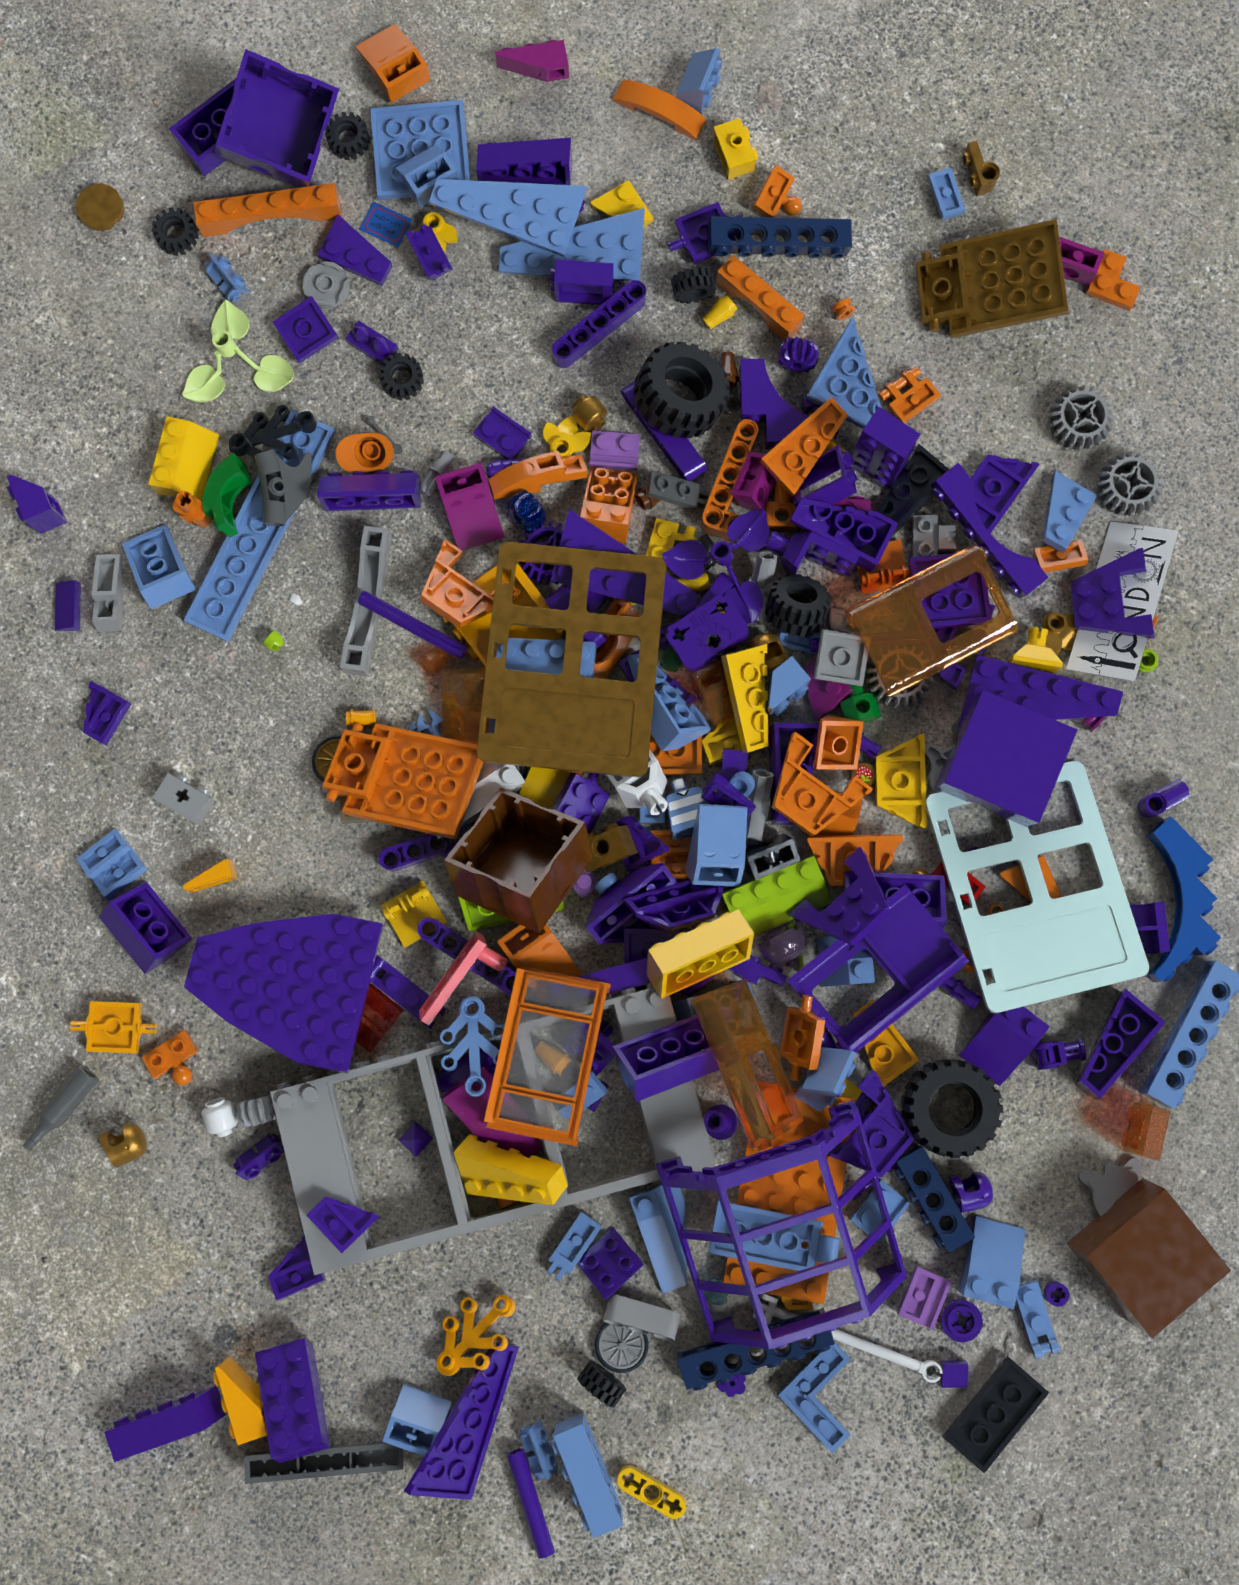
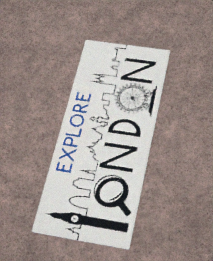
[1067,521,1179,681]

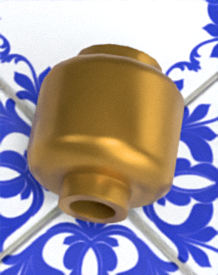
[572,394,607,431]

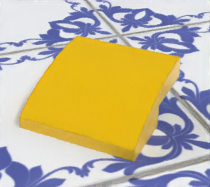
[519,767,582,809]

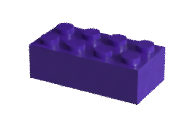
[169,78,236,176]
[852,407,921,489]
[255,1338,331,1463]

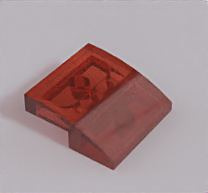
[356,983,404,1052]

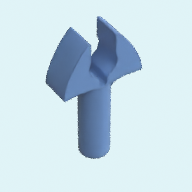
[417,710,444,737]

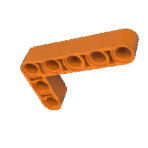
[701,419,768,551]

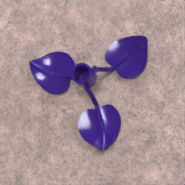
[662,509,769,623]

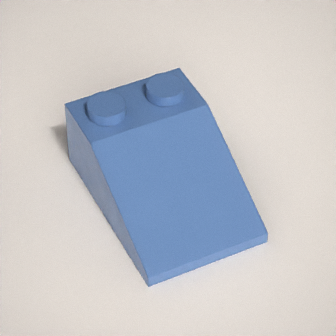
[122,524,196,609]
[958,1216,1025,1309]

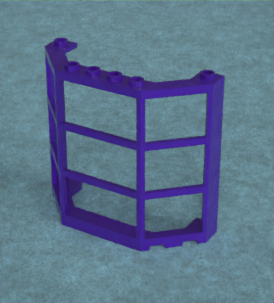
[656,1100,907,1350]

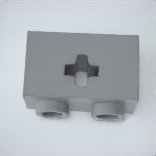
[152,773,215,825]

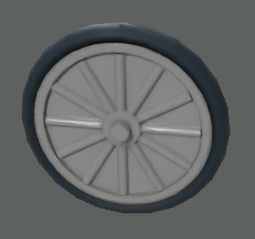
[595,1322,649,1373]

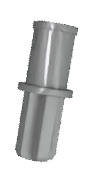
[420,450,455,497]

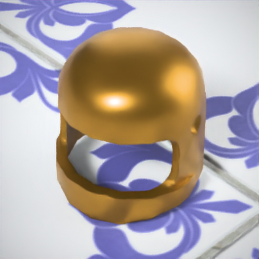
[747,632,789,672]
[98,1123,147,1168]

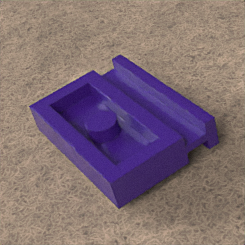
[473,406,532,460]

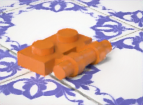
[878,366,941,424]

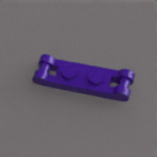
[370,954,446,1029]

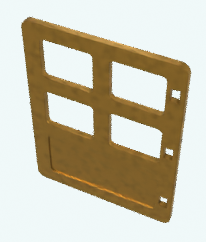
[477,542,666,777]

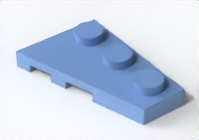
[1042,471,1097,553]

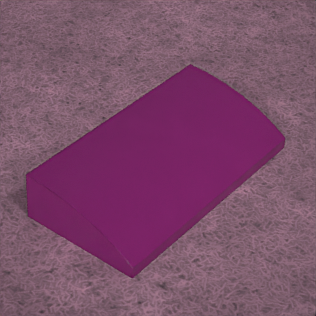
[442,1066,543,1158]

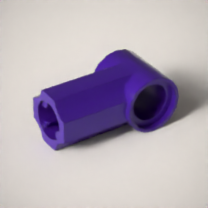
[1137,778,1190,818]

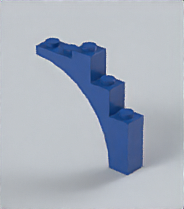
[1146,816,1221,982]

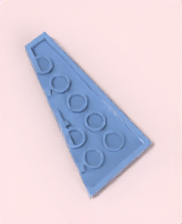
[429,179,588,257]
[499,208,645,282]

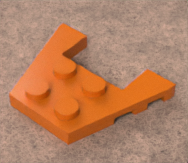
[420,539,521,628]
[772,732,873,836]

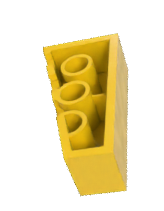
[453,1134,568,1206]

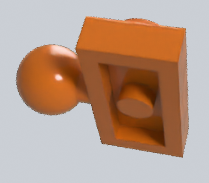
[752,165,802,218]
[1033,540,1089,573]
[142,1030,199,1086]

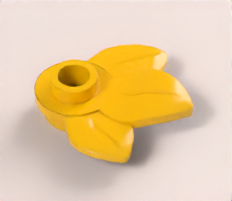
[412,212,458,253]
[543,416,591,457]

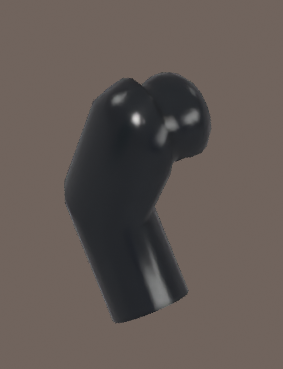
[697,533,717,570]

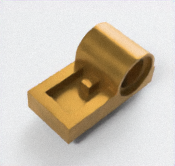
[962,140,1000,197]

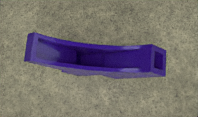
[739,359,839,450]

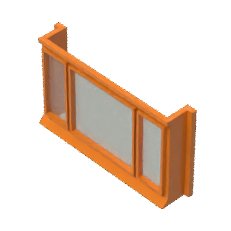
[484,966,611,1146]

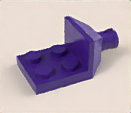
[765,531,860,576]

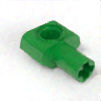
[840,685,882,723]

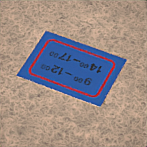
[359,202,413,247]

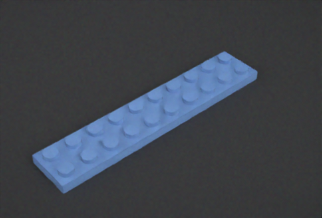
[183,409,336,643]

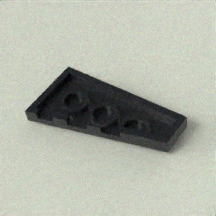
[877,444,949,536]

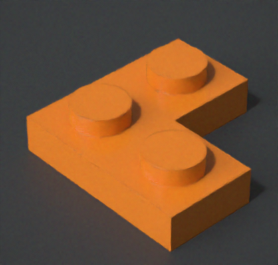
[1086,249,1140,311]

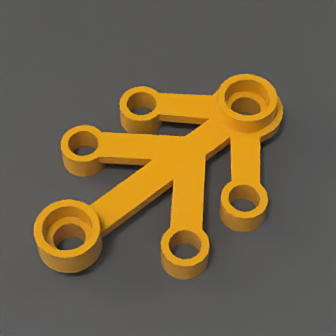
[436,1295,516,1376]

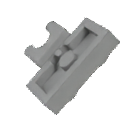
[913,515,956,557]

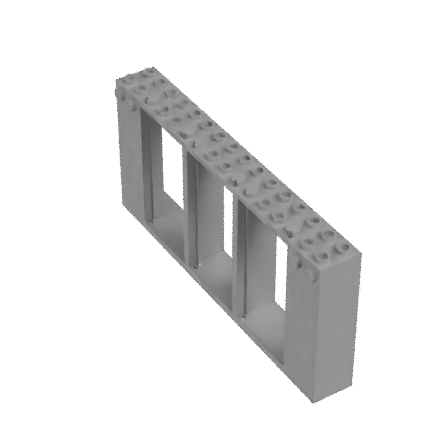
[270,983,716,1275]

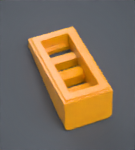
[183,858,237,893]

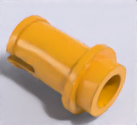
[346,709,377,728]

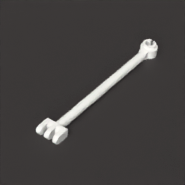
[753,1293,942,1383]

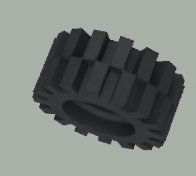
[325,112,370,160]
[152,207,199,256]
[671,266,716,304]
[379,353,424,401]
[577,1361,627,1408]

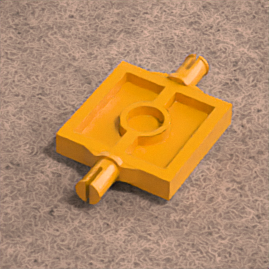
[70,1001,158,1054]

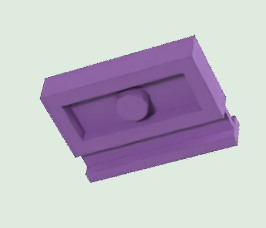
[589,431,640,471]
[897,1265,952,1330]

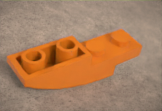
[488,451,588,499]

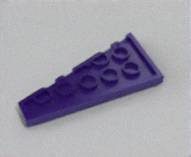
[550,509,698,617]

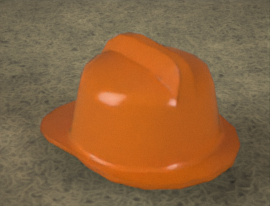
[335,432,394,473]

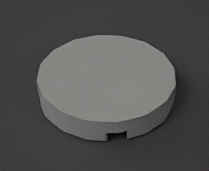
[302,261,350,309]

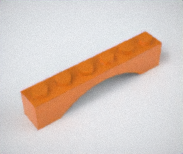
[194,183,342,237]

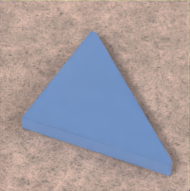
[806,318,882,429]

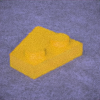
[590,180,653,227]

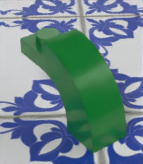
[202,453,252,538]

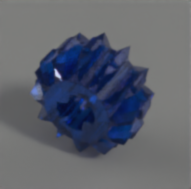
[507,490,546,533]

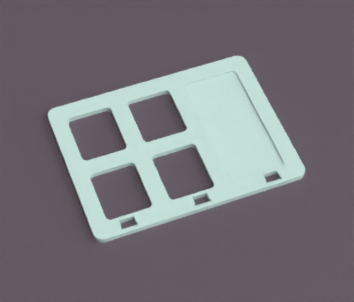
[925,761,1149,1013]

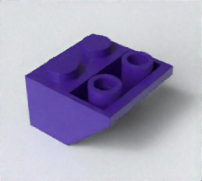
[7,475,67,534]

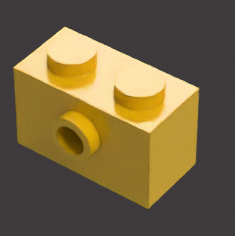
[712,118,758,180]

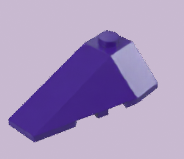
[790,498,898,572]

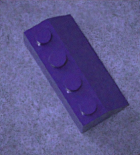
[317,470,421,512]
[843,871,947,929]
[612,1012,729,1102]

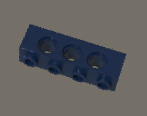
[893,1145,976,1253]

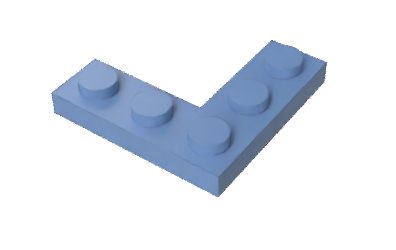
[777,1341,851,1454]

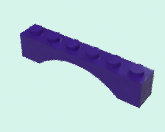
[930,463,1049,599]

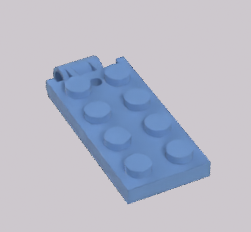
[708,1201,840,1271]

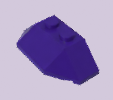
[584,863,677,945]
[624,880,724,931]

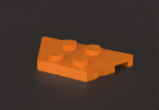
[806,834,903,886]

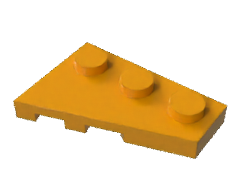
[853,999,920,1086]

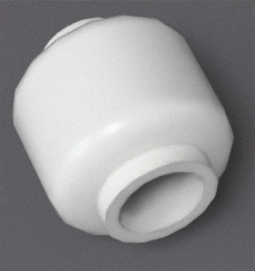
[201,1097,238,1137]

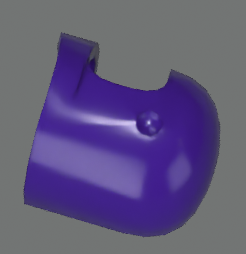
[948,1171,993,1213]

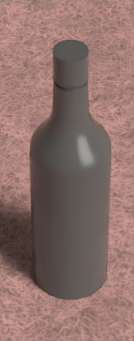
[23,1065,99,1151]

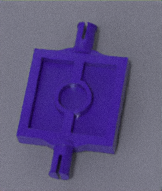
[667,202,743,264]
[552,772,610,834]

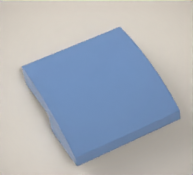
[76,828,148,900]

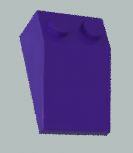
[959,1006,1050,1086]

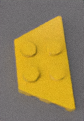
[875,734,927,829]

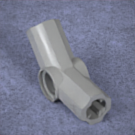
[746,550,777,625]
[746,769,774,845]

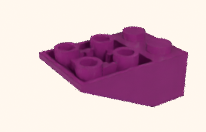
[435,463,505,551]

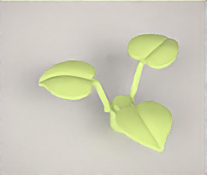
[182,300,294,402]

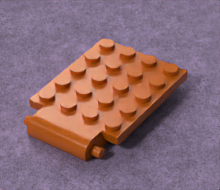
[322,723,483,840]

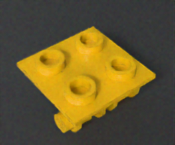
[380,881,448,948]

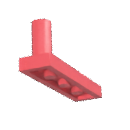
[419,931,507,1025]

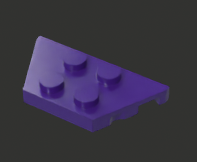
[971,455,1040,534]

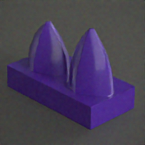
[345,320,399,366]

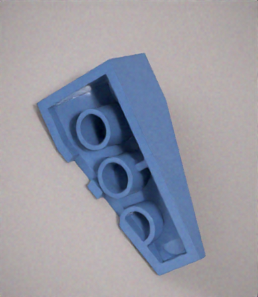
[627,654,711,751]
[629,1183,687,1293]

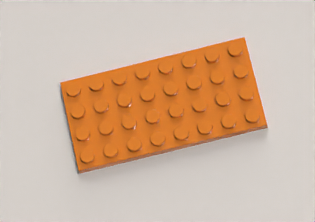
[722,1081,857,1305]

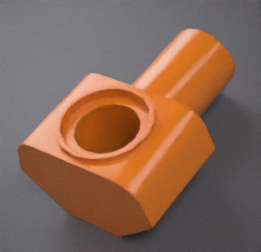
[764,481,799,532]
[173,491,212,528]

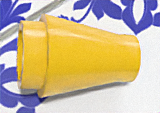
[702,295,738,330]

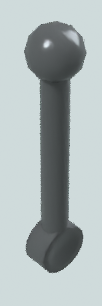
[365,416,403,454]

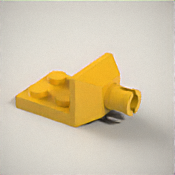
[1007,627,1063,674]

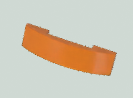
[613,80,706,140]

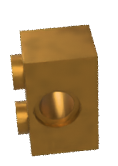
[585,823,638,872]

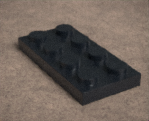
[943,1356,1050,1473]

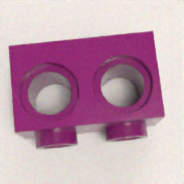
[731,452,776,510]

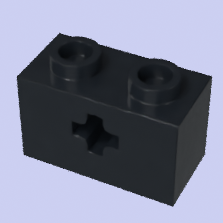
[745,833,801,880]

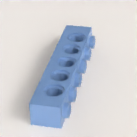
[1140,960,1239,1109]

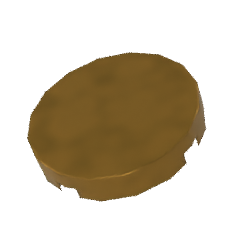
[76,183,125,231]

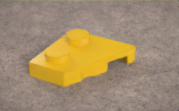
[702,712,755,765]

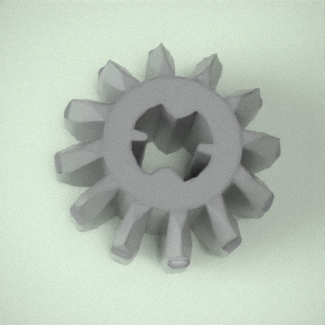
[236,1094,277,1127]

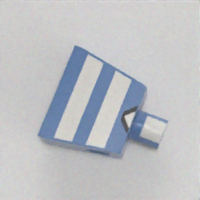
[666,779,710,841]

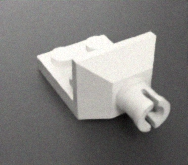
[605,749,668,815]

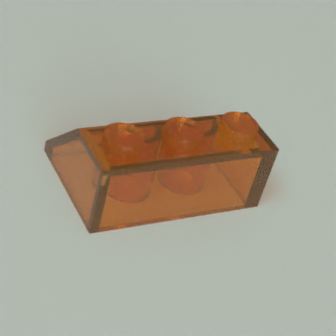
[441,669,490,745]

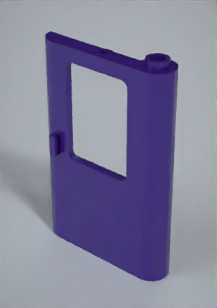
[787,884,970,1053]

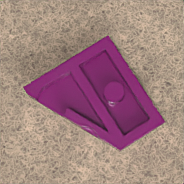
[803,657,854,721]

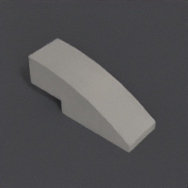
[91,554,123,632]

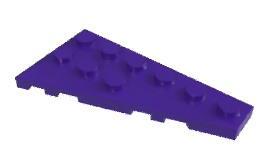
[958,655,1123,727]
[404,1341,519,1500]

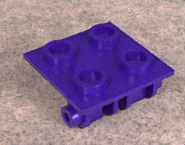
[577,1227,644,1300]

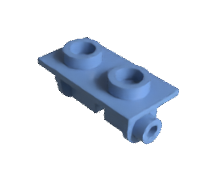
[205,254,250,302]
[519,1420,558,1480]

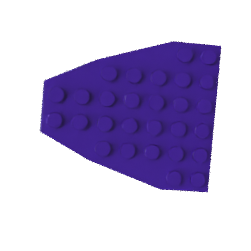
[184,914,383,1073]

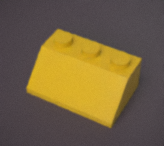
[148,416,220,501]

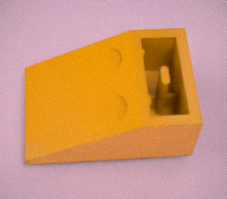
[214,1357,267,1445]

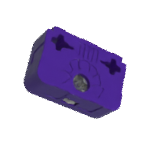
[666,594,749,673]

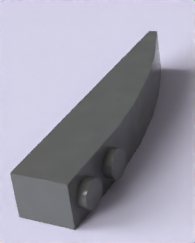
[244,1442,404,1484]

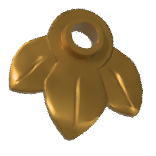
[1042,612,1078,655]

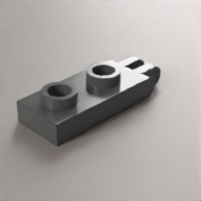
[646,470,709,510]

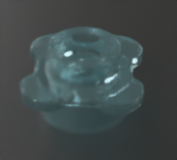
[703,1277,729,1305]

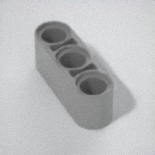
[603,1294,681,1341]

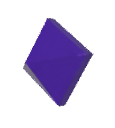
[398,1121,433,1157]

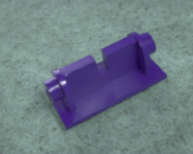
[233,1133,284,1180]

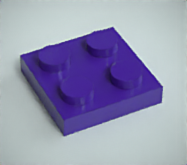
[273,296,339,363]

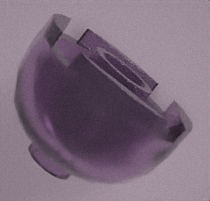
[755,920,806,966]

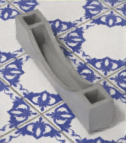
[340,525,392,677]

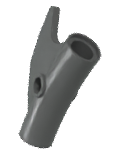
[254,449,312,526]

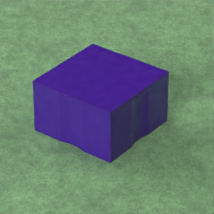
[214,49,339,188]
[934,690,1078,827]

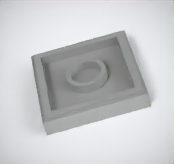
[813,629,871,686]

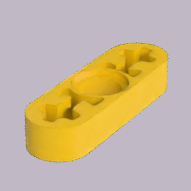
[617,1465,686,1519]

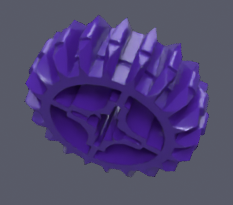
[518,520,563,586]

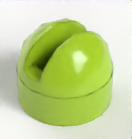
[262,630,284,651]

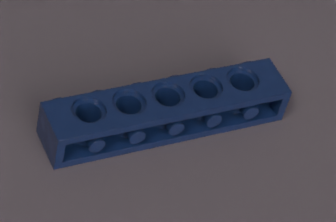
[707,216,852,258]
[677,1308,835,1391]

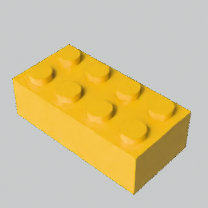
[647,909,754,999]

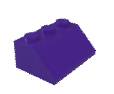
[99,882,192,974]

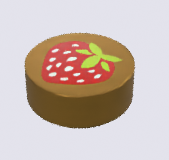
[851,763,876,786]

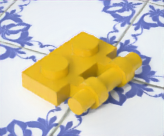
[646,518,696,571]

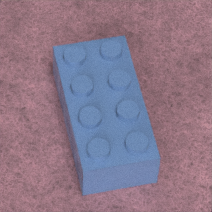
[551,1412,623,1539]

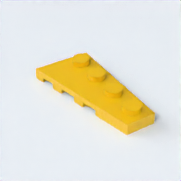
[721,644,768,753]

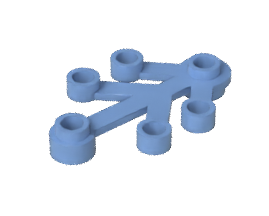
[440,996,504,1097]

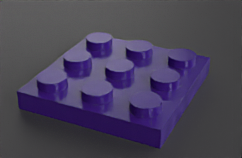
[908,551,992,630]

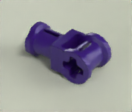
[1034,1038,1086,1070]

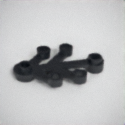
[229,405,317,460]

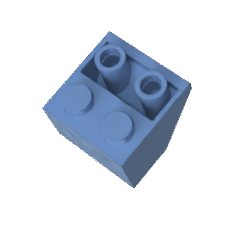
[676,48,722,114]
[395,145,459,208]
[766,656,811,718]
[795,1047,856,1112]
[382,1384,452,1456]

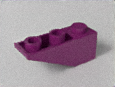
[495,40,569,82]

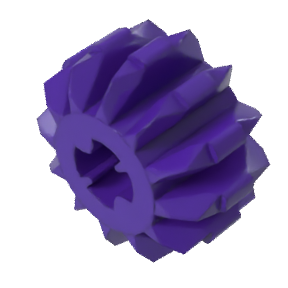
[778,337,819,373]

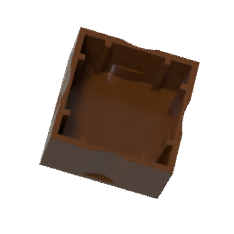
[444,787,593,933]
[1066,1178,1231,1339]

